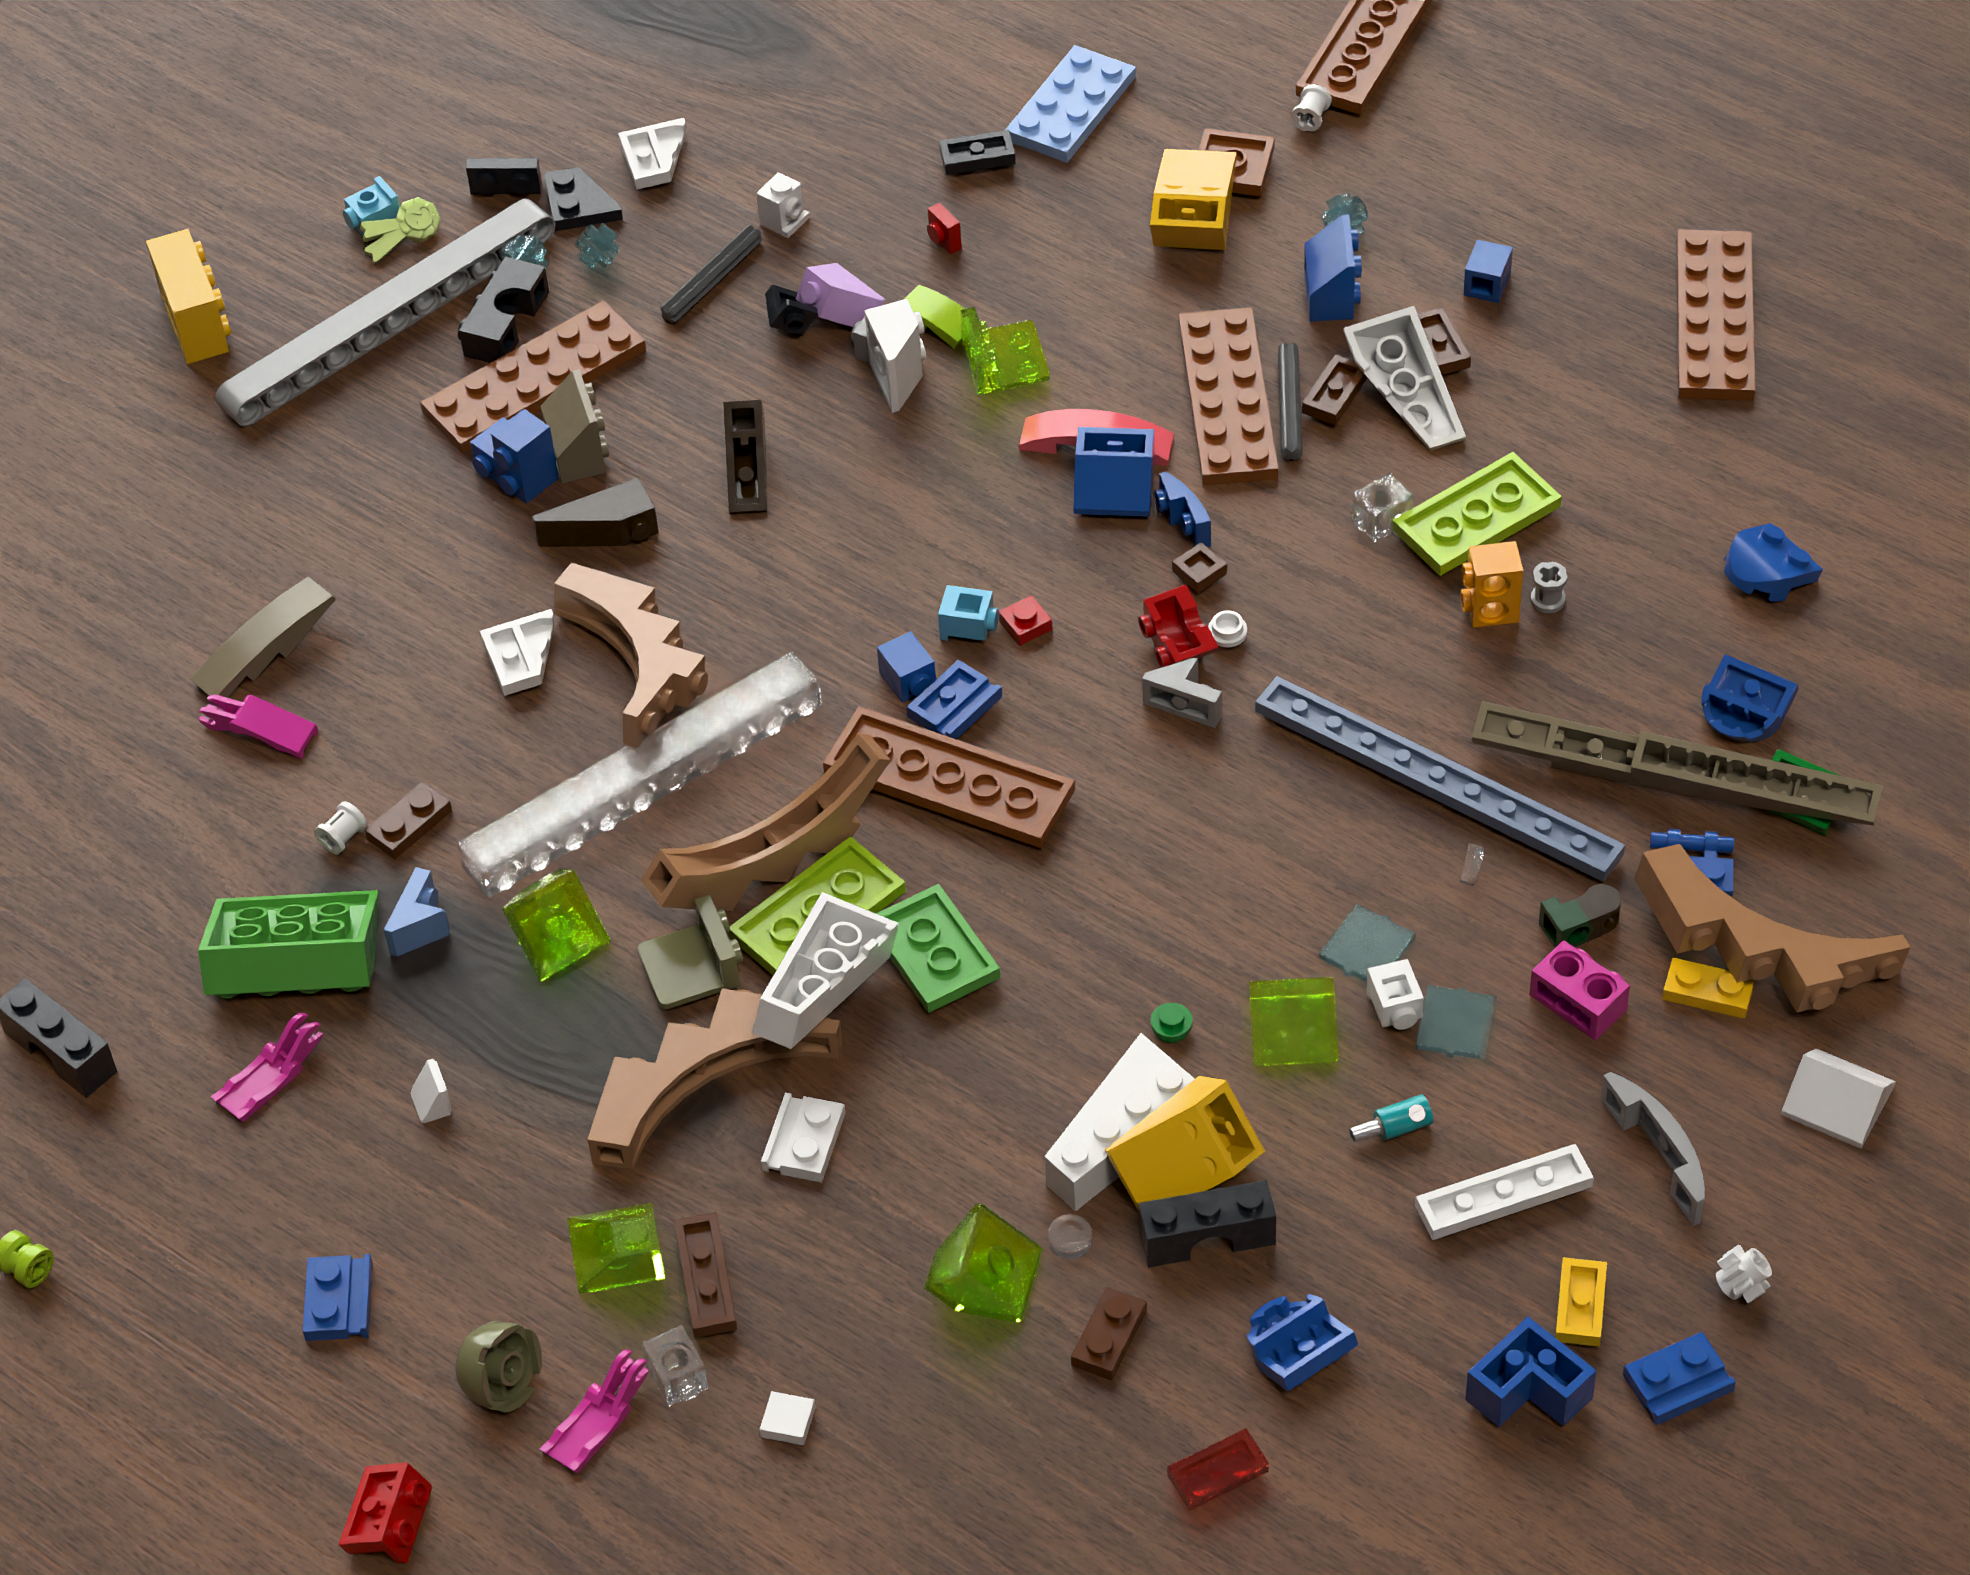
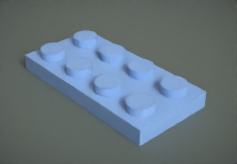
[1006,45,1136,163]

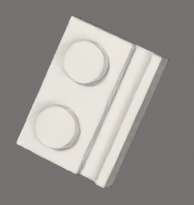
[761,1092,845,1183]

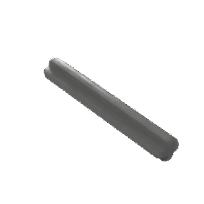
[660,225,762,323]
[1278,343,1302,461]

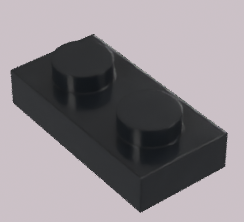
[939,130,1016,175]
[466,158,543,194]

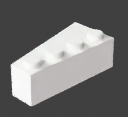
[752,892,899,1049]
[1044,1033,1194,1211]

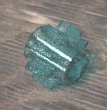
[1323,193,1368,234]
[575,223,620,269]
[502,235,549,269]

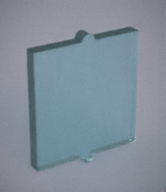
[1319,904,1416,982]
[1416,985,1497,1060]

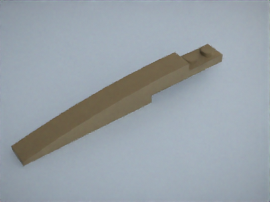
[1472,701,1883,826]

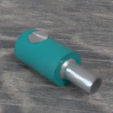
[1349,1094,1434,1142]

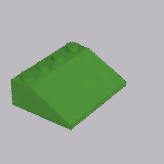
[198,890,379,998]

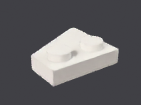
[618,118,687,190]
[480,609,555,696]

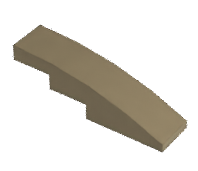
[190,577,336,698]

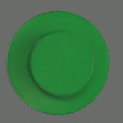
[1151,1003,1193,1043]

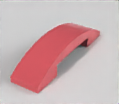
[1019,409,1174,466]

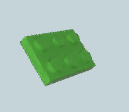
[876,884,1001,1013]

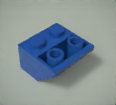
[1304,214,1362,322]
[1073,427,1155,517]

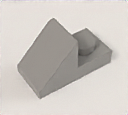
[1142,658,1222,728]

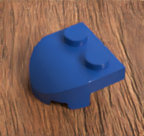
[1724,523,1823,601]
[1702,654,1799,742]
[1246,1294,1358,1391]

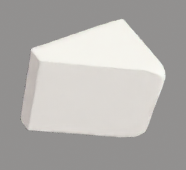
[411,1059,452,1123]

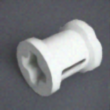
[1291,84,1332,132]
[314,801,368,855]

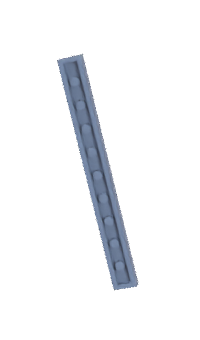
[1255,676,1625,882]

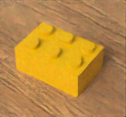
[146,229,232,364]

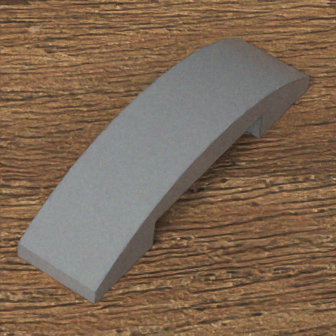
[1601,1072,1705,1226]

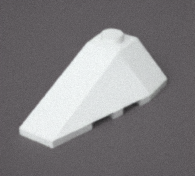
[1343,306,1466,451]

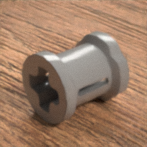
[1531,562,1568,613]

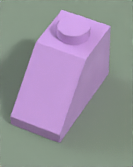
[796,263,886,327]

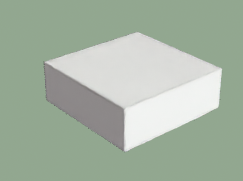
[760,1391,816,1445]

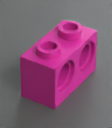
[1529,940,1630,1041]

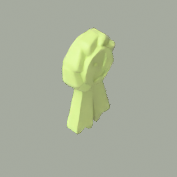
[360,197,440,264]

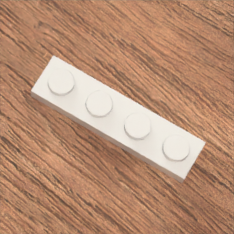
[1415,1144,1594,1240]

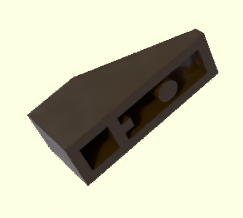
[723,400,767,514]
[532,478,659,547]

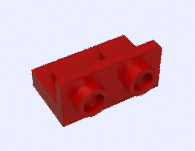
[338,1462,432,1564]

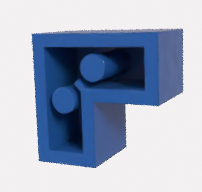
[470,409,559,504]
[1465,1316,1597,1427]

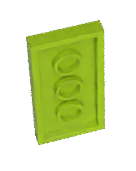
[1392,452,1562,576]
[729,836,906,976]

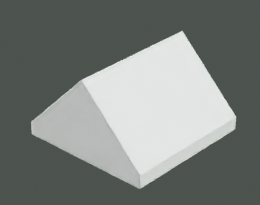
[1781,1049,1896,1149]

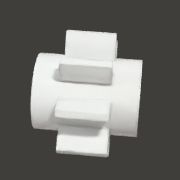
[1716,1245,1772,1303]

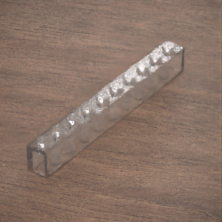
[457,652,822,898]

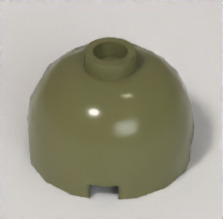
[456,1321,542,1413]

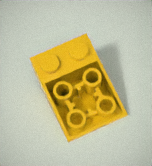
[1150,149,1237,250]
[1105,1076,1265,1209]

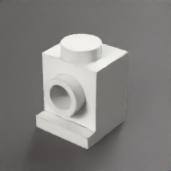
[756,172,810,238]
[1367,959,1424,1030]

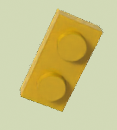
[1662,958,1755,1019]
[1555,1257,1607,1347]

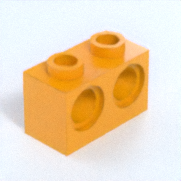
[1460,541,1523,628]

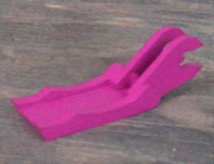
[198,694,318,760]
[211,1013,323,1122]
[540,1349,649,1473]

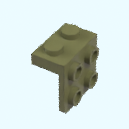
[638,894,743,1009]

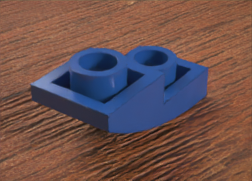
[1154,472,1211,547]

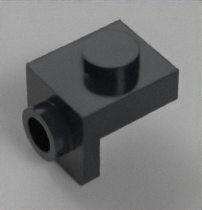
[765,284,818,336]

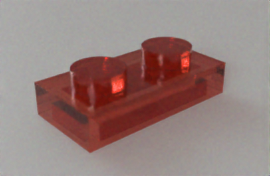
[1167,1428,1269,1511]

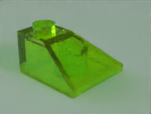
[501,868,611,981]
[567,1202,665,1294]
[924,1203,1043,1323]

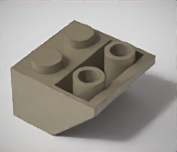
[540,369,609,484]

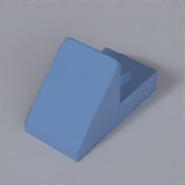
[384,867,450,956]

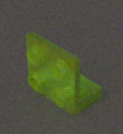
[960,307,1050,394]
[1248,977,1338,1066]

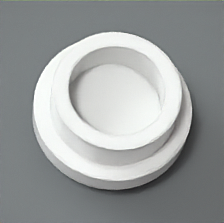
[1208,610,1247,647]

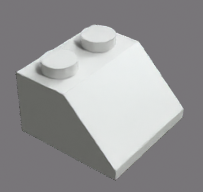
[864,299,926,413]

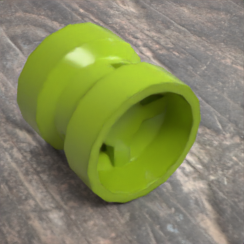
[0,1230,54,1288]

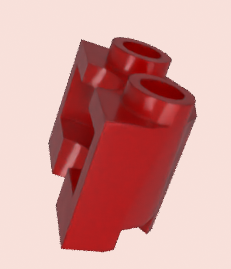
[1138,584,1219,668]

